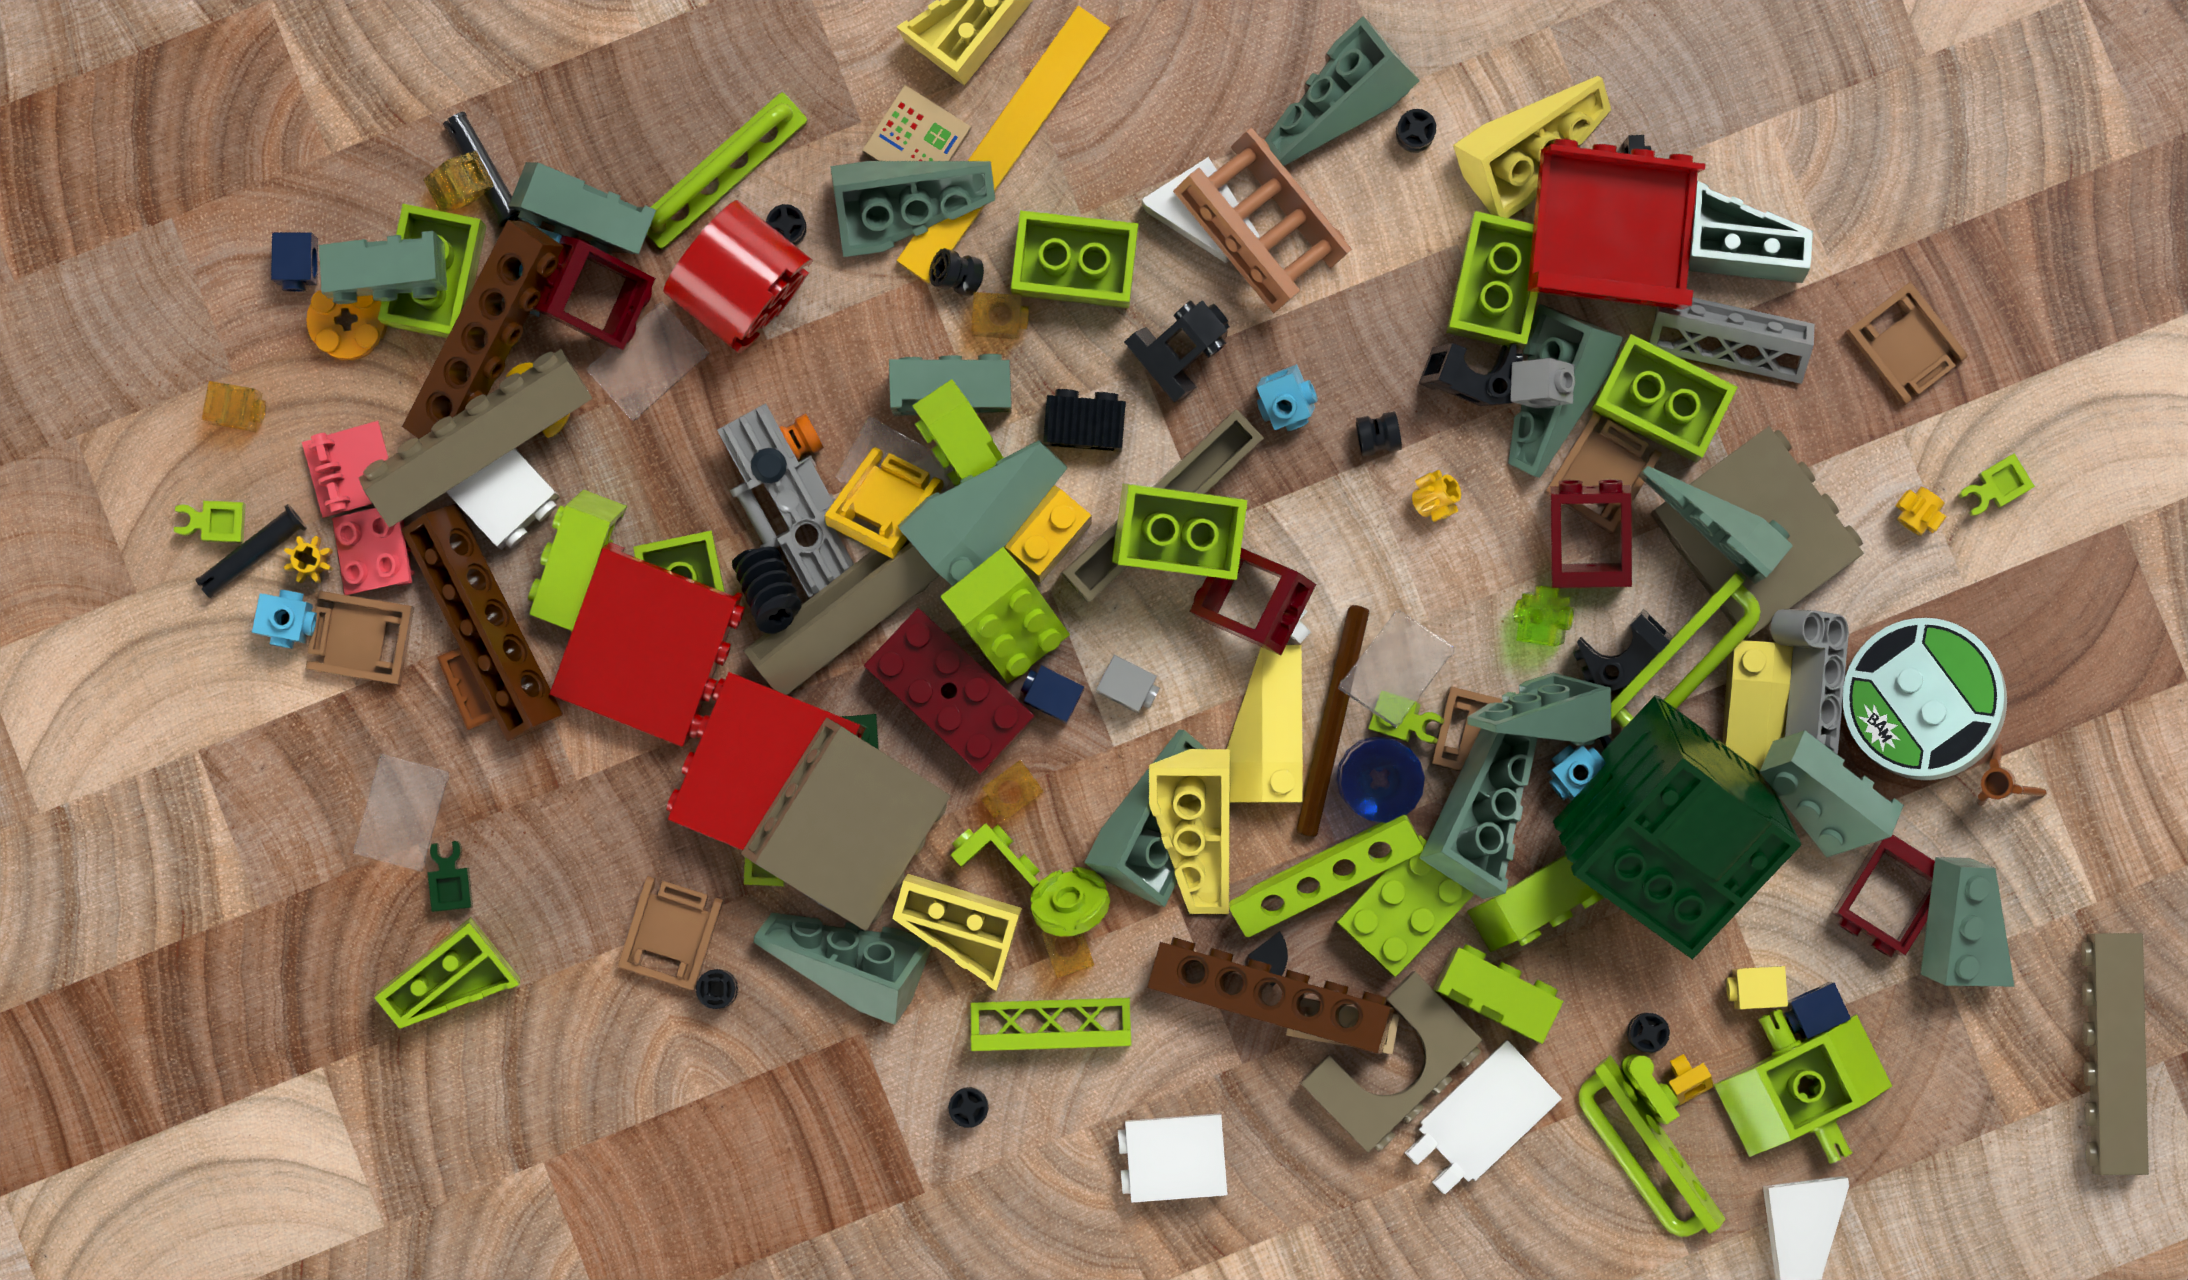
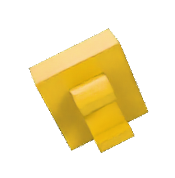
[1669,1054,1713,1106]

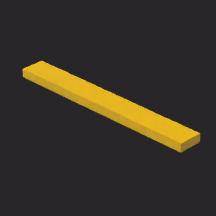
[896,5,1110,284]

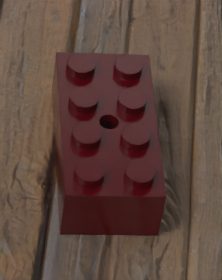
[863,608,1035,776]

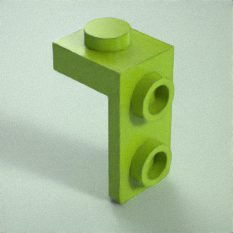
[951,823,1040,888]

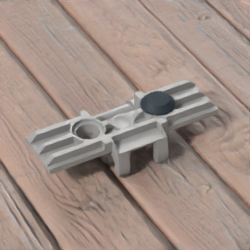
[717,403,854,597]

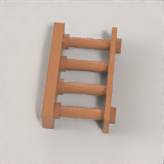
[1173,127,1352,314]

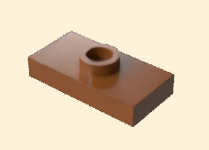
[437,647,496,730]

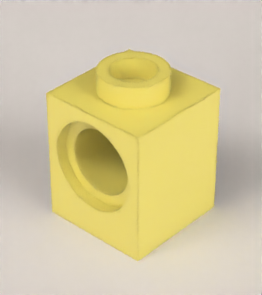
[1726,966,1788,1009]

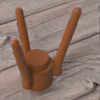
[1977,743,2047,806]

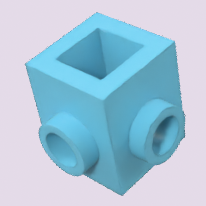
[1256,364,1318,431]
[252,590,317,649]
[1548,745,1606,801]

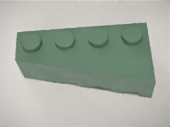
[1419,728,1538,899]

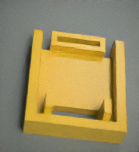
[824,447,943,559]

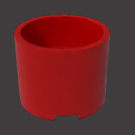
[663,200,813,353]

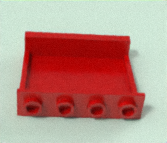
[1527,139,1705,310]
[549,542,745,747]
[666,672,866,850]

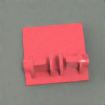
[302,421,389,518]
[332,508,415,595]

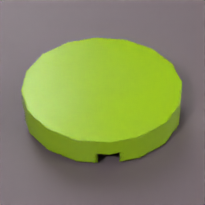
[1030,867,1110,936]

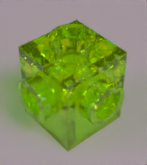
[1514,585,1574,647]

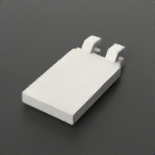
[1404,1040,1562,1194]

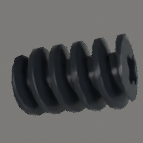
[732,547,802,634]

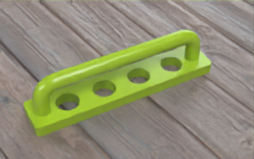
[647,92,808,250]
[1611,570,1761,729]
[1229,815,1424,937]
[1579,1055,1725,1237]

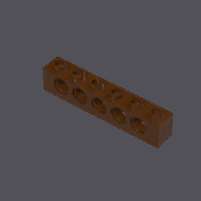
[402,220,564,439]
[401,503,563,742]
[1147,937,1395,1055]

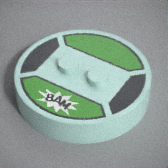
[1843,618,2007,780]

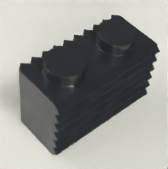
[1043,389,1126,452]

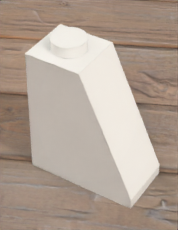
[1142,157,1260,263]
[1763,1176,1849,1280]

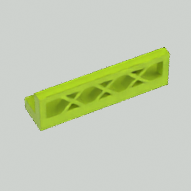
[971,998,1131,1051]

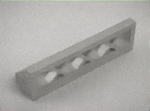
[1649,297,1815,384]

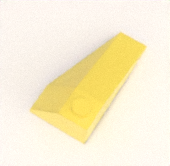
[1453,76,1611,218]
[1723,640,1793,770]
[1227,645,1303,804]
[1149,749,1230,914]

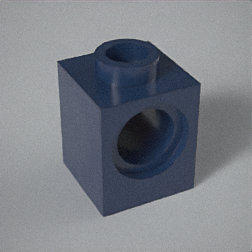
[271,232,318,292]
[1021,665,1085,724]
[1784,982,1851,1039]

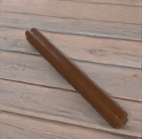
[1296,605,1369,837]

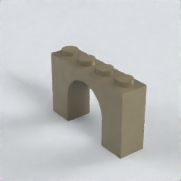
[1299,971,1482,1153]

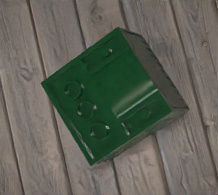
[1553,695,1802,960]

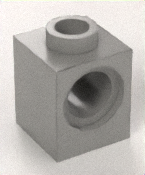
[1510,358,1575,408]
[1096,655,1160,714]

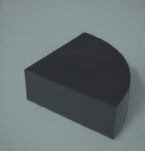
[1248,931,1288,987]

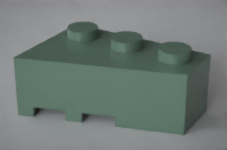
[509,162,656,255]
[1688,181,1813,283]
[319,231,447,304]
[889,354,1012,416]
[1760,730,1904,857]
[1920,857,2015,987]

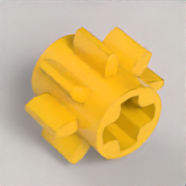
[1412,470,1461,522]
[1895,487,1947,536]
[284,536,333,583]

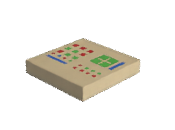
[862,85,971,161]

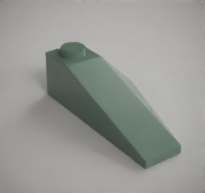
[1265,16,1420,166]
[830,161,995,257]
[1508,304,1623,478]
[898,440,1067,586]
[1638,466,1793,584]
[1467,672,1612,745]
[1084,729,1206,907]
[753,913,932,1025]

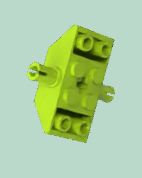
[1713,1008,1892,1164]

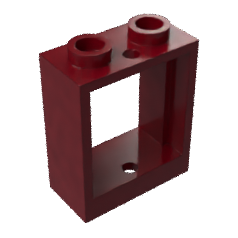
[534,235,656,350]
[1550,479,1632,588]
[1189,548,1317,655]
[1832,834,1935,958]

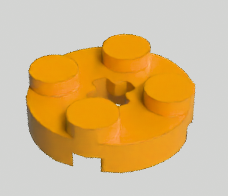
[306,290,387,361]

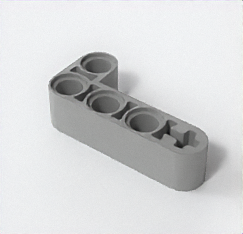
[1771,609,1849,755]

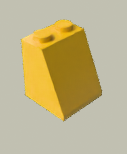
[1004,485,1092,583]

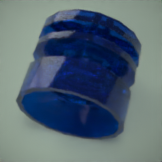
[1336,736,1425,823]

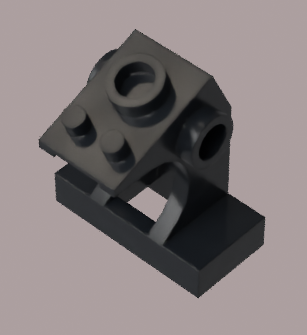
[1124,300,1230,402]
[1419,343,1523,406]
[1573,609,1672,691]

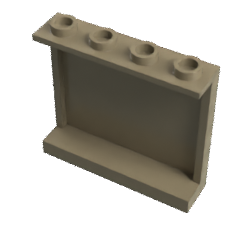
[1650,426,1864,640]
[741,717,951,931]

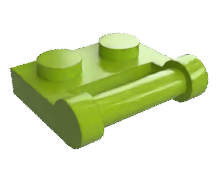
[1621,1054,1680,1125]

